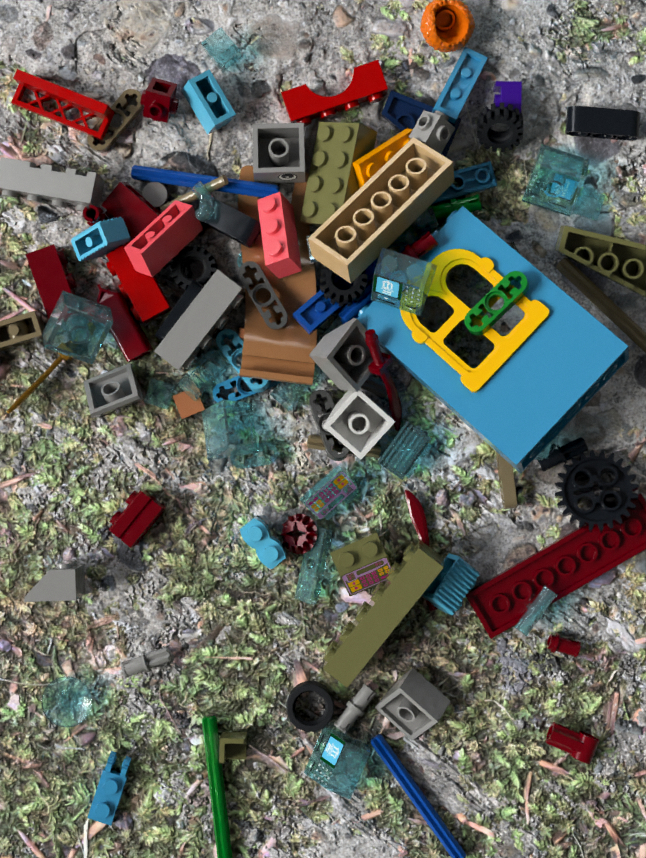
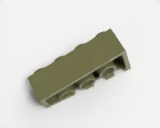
[554,226,646,298]

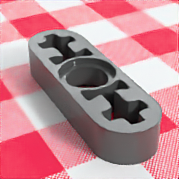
[238,261,288,330]
[309,390,349,461]

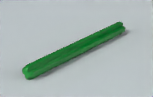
[202,716,232,858]

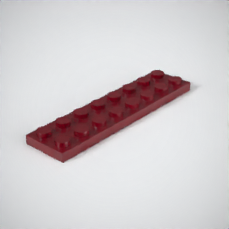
[466,493,646,639]

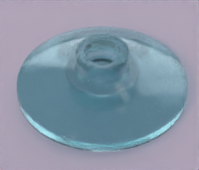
[41,676,92,727]

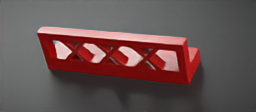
[11,69,115,140]

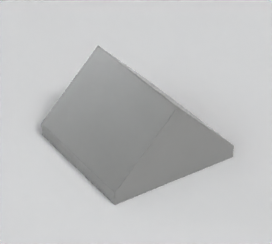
[83,363,145,418]

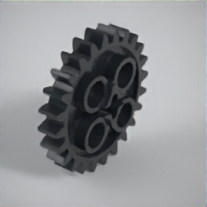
[555,450,639,533]

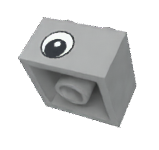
[252,123,306,184]

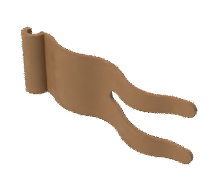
[238,165,317,385]

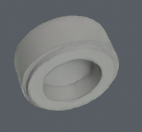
[142,182,168,208]

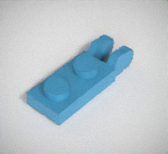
[87,751,132,826]

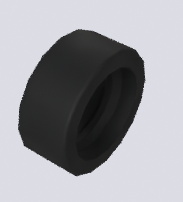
[286,681,334,732]

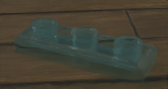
[294,525,332,605]

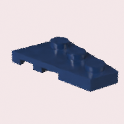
[381,90,461,157]

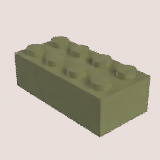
[300,122,377,229]

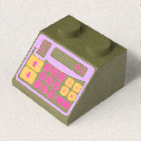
[330,530,392,596]

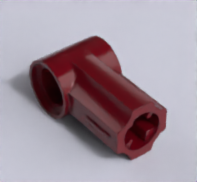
[545,722,600,764]

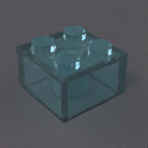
[42,291,113,364]

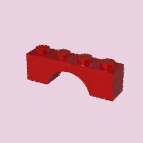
[281,60,388,127]

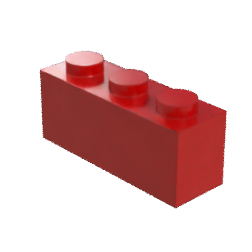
[106,241,172,324]

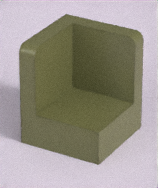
[219,732,247,763]

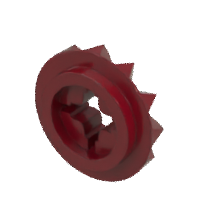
[279,513,318,554]

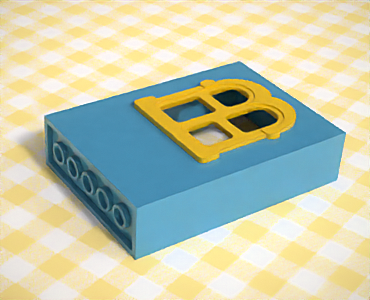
[357,206,629,473]

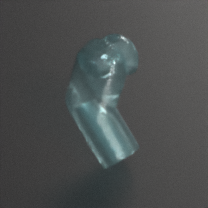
[191,181,214,221]

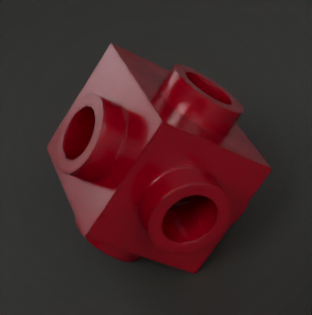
[140,77,179,123]

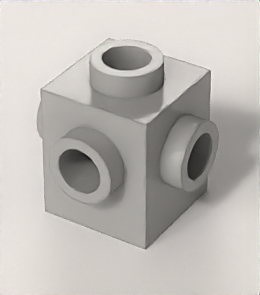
[409,110,455,154]

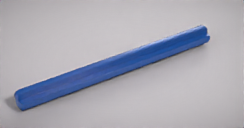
[131,165,280,198]
[371,734,466,858]

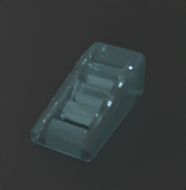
[178,346,231,401]

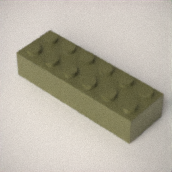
[323,539,444,688]

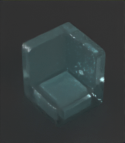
[201,28,242,73]

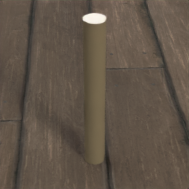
[160,175,228,212]

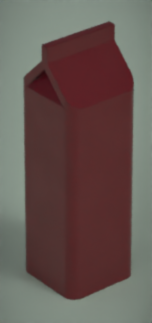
[96,284,154,362]

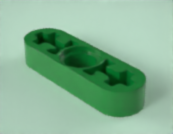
[464,271,529,335]

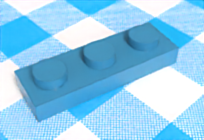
[432,47,488,124]

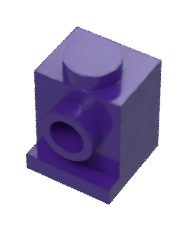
[493,81,522,114]

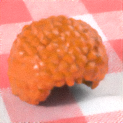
[420,0,475,53]

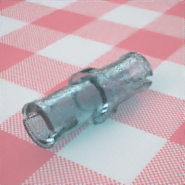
[514,586,558,636]

